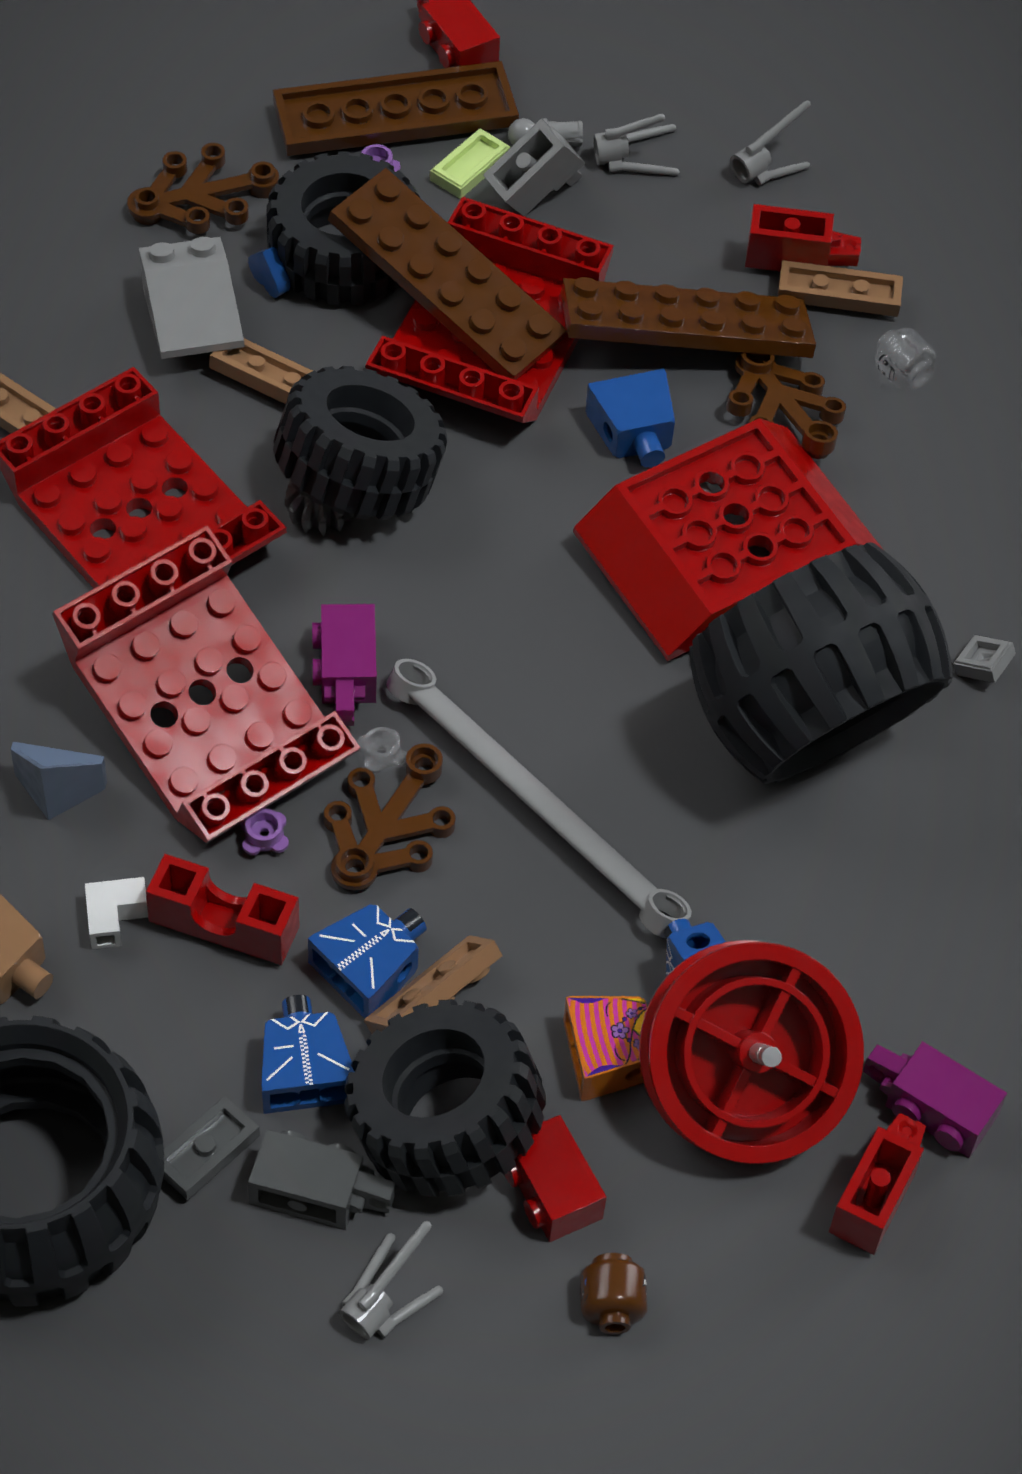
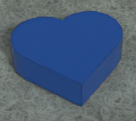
[248,247,291,298]

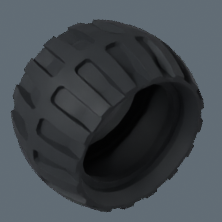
[689,543,952,784]
[0,1016,165,1307]

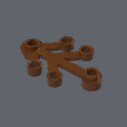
[127,143,279,234]
[726,352,846,459]
[324,743,456,890]

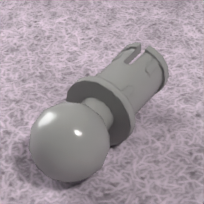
[508,118,583,146]

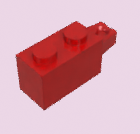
[417,0,500,68]
[745,204,861,271]
[829,1113,926,1255]
[505,1115,607,1243]

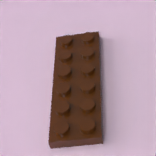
[273,61,519,156]
[328,168,567,380]
[561,277,816,358]

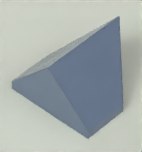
[11,742,107,820]

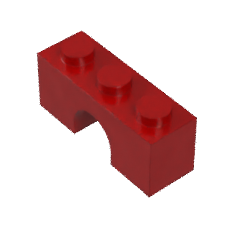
[146,854,300,965]

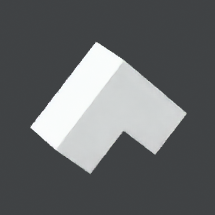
[85,877,148,950]

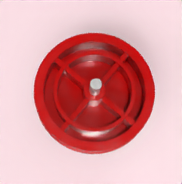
[639,940,864,1163]

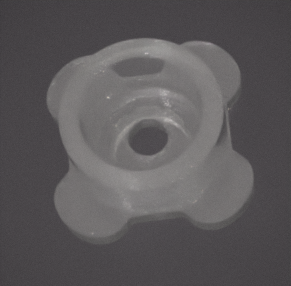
[356,727,407,774]

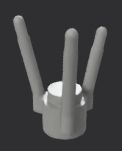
[730,100,811,186]
[593,114,680,176]
[339,1221,443,1339]

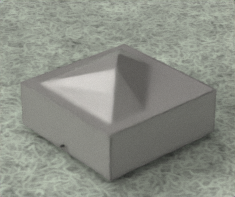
[953,635,1016,683]

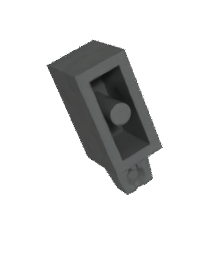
[248,1129,396,1230]

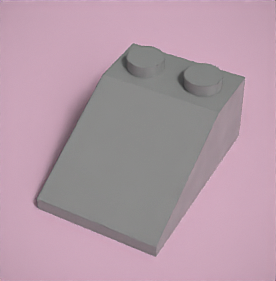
[139,237,245,359]

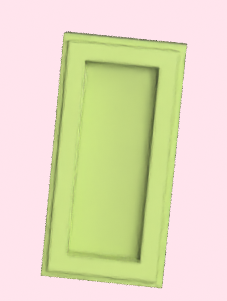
[430,128,511,199]

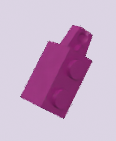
[312,604,377,726]
[863,1041,1007,1158]

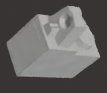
[483,119,585,216]

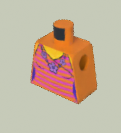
[563,996,647,1101]

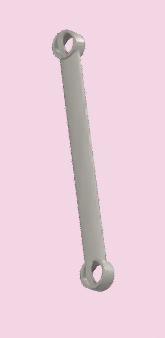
[386,659,692,938]

